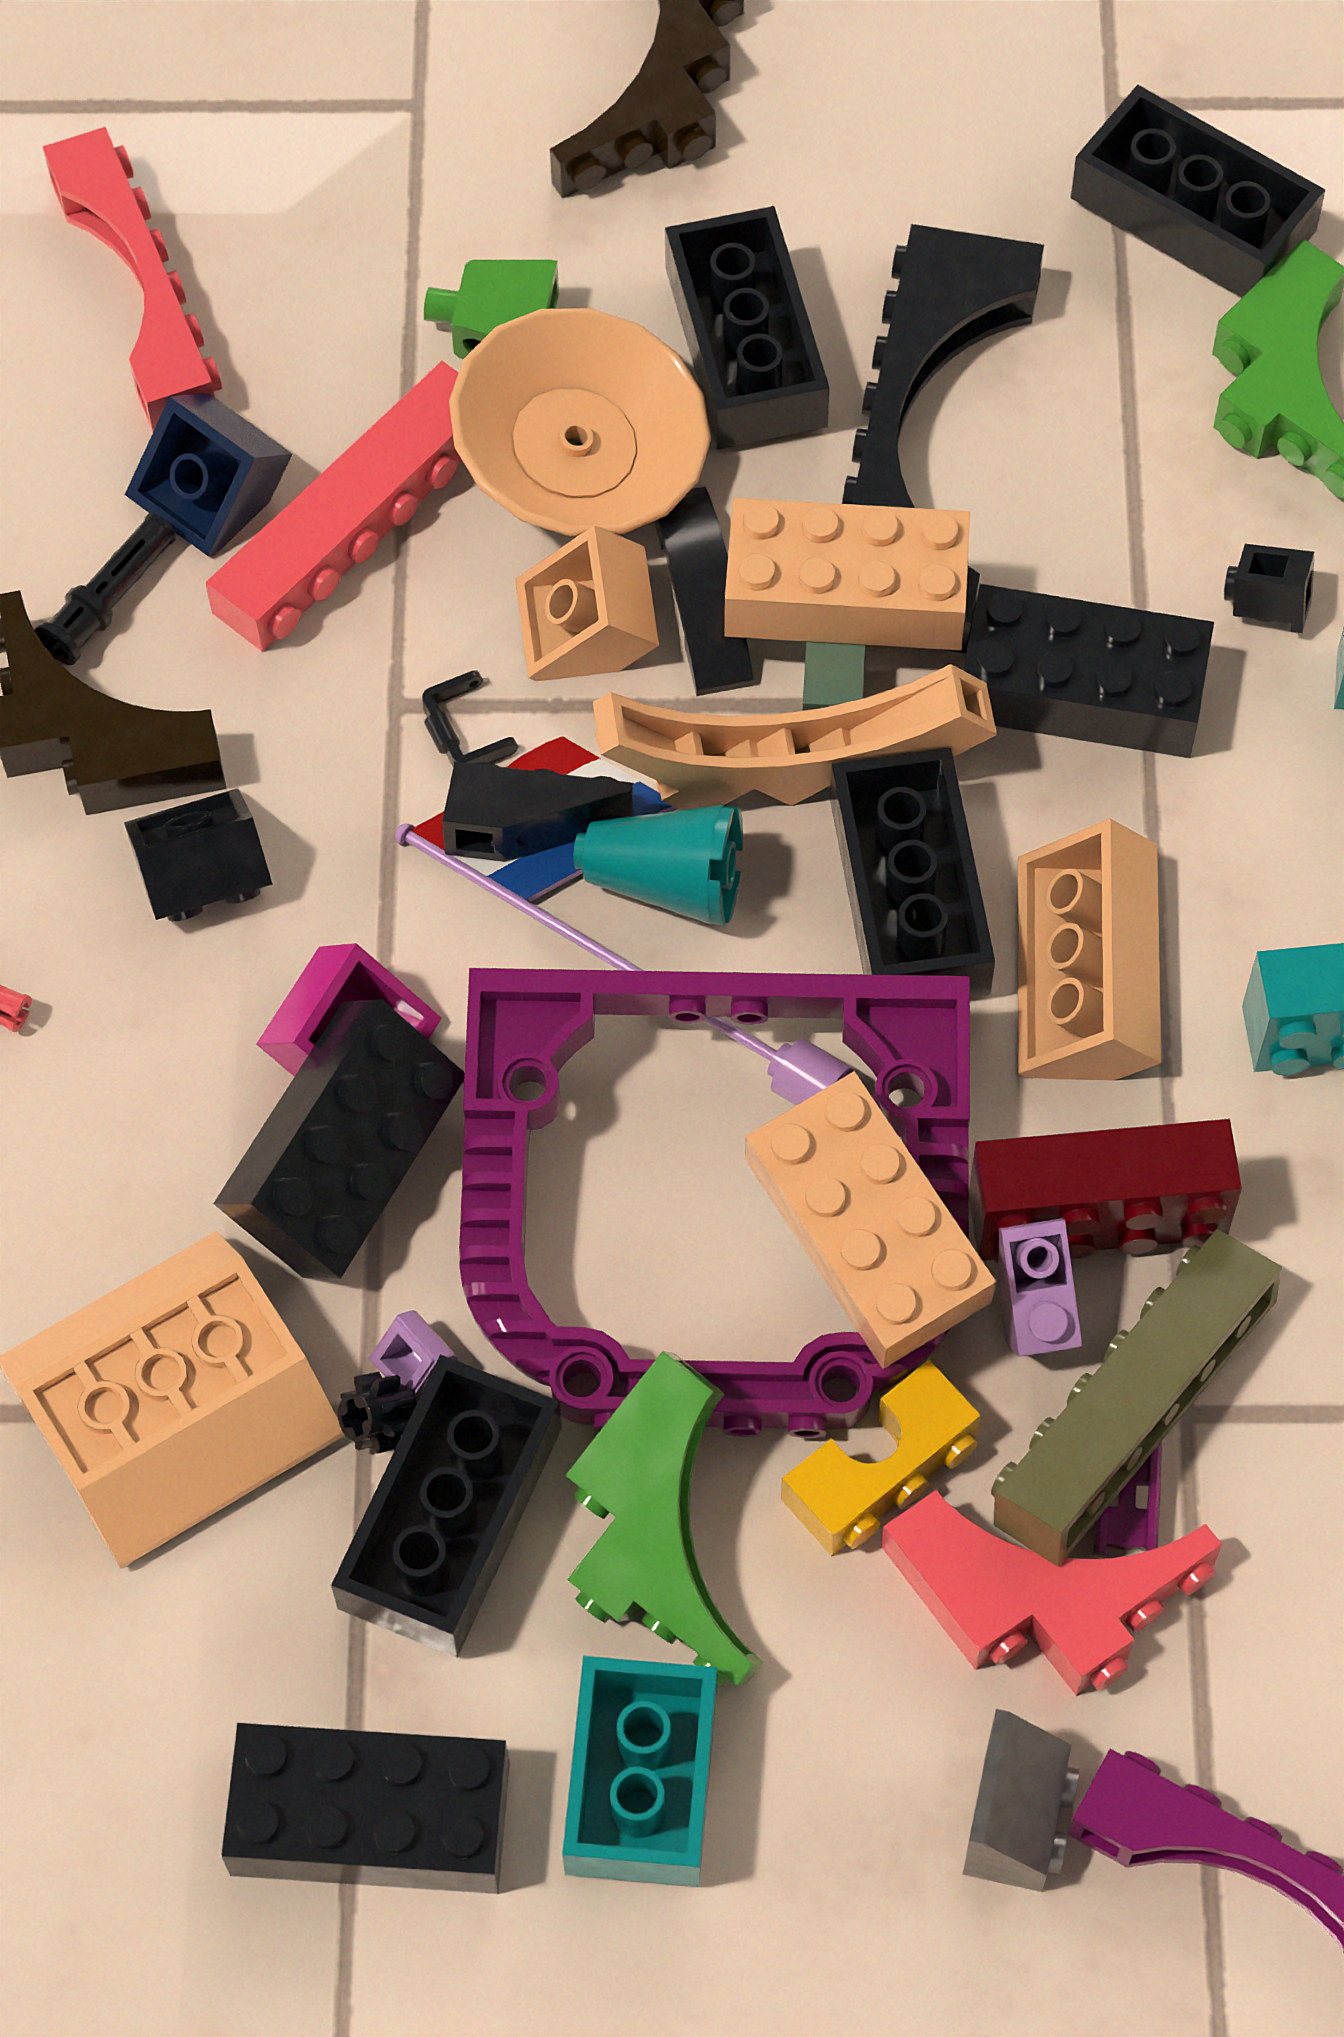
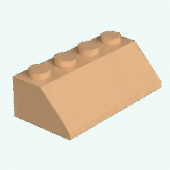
[1018,818,1161,1081]

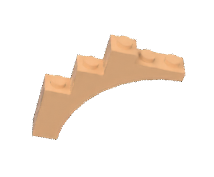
[593,664,997,810]

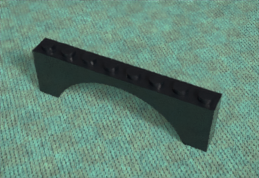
[842,224,1045,653]

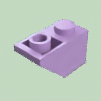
[998,1218,1082,1357]

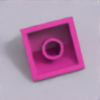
[256,943,442,1077]

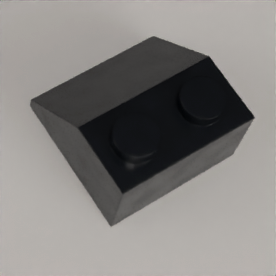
[124,788,273,921]

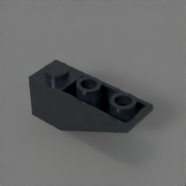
[442,762,634,861]

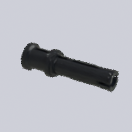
[34,513,177,665]

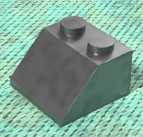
[962,1709,1080,1892]

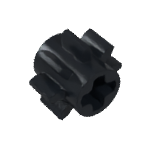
[338,1371,417,1454]

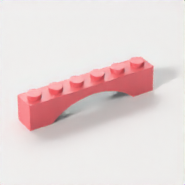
[42,126,222,432]

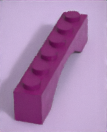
[1068,1748,1344,1953]

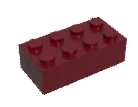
[969,1119,1242,1264]

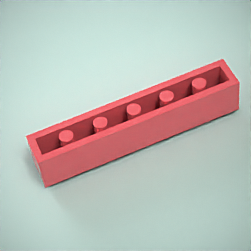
[205,361,463,652]

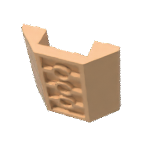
[0,1231,345,1569]

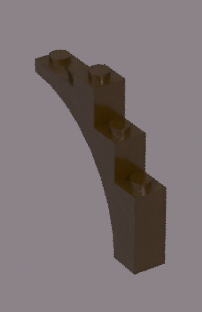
[550,0,744,199]

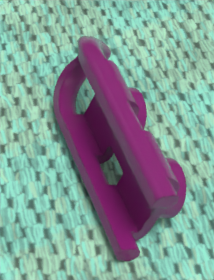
[1093,1442,1162,1556]

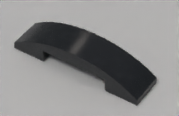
[654,486,754,696]

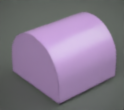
[368,1310,458,1401]

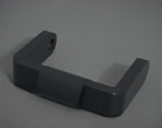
[422,670,518,766]

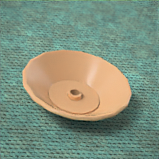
[449,308,711,537]

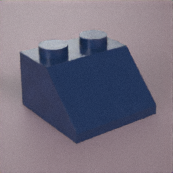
[124,393,293,557]

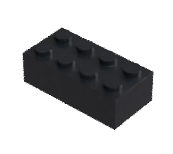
[1070,84,1326,297]
[665,206,830,449]
[963,584,1214,758]
[830,748,995,997]
[213,999,465,1279]
[331,1354,562,1658]
[221,1723,510,1894]

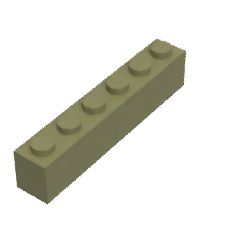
[991,1229,1282,1567]

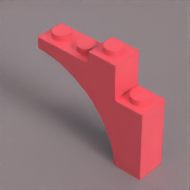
[881,1490,1222,1696]

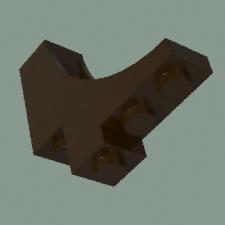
[0,590,227,815]

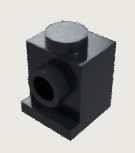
[1224,544,1315,633]

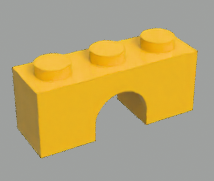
[781,1360,981,1556]

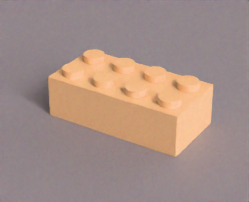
[725,498,970,650]
[745,1071,996,1369]

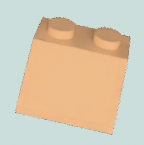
[515,525,659,681]

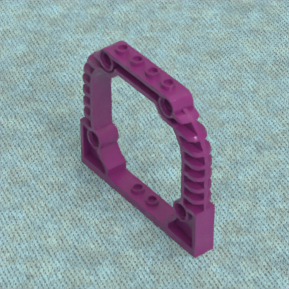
[459,968,970,1438]

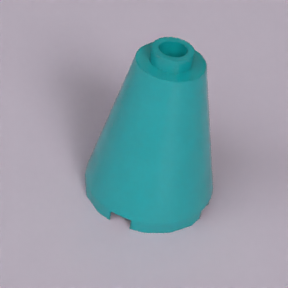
[573,804,743,925]

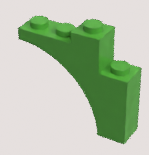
[1212,238,1344,498]
[565,1351,764,1686]

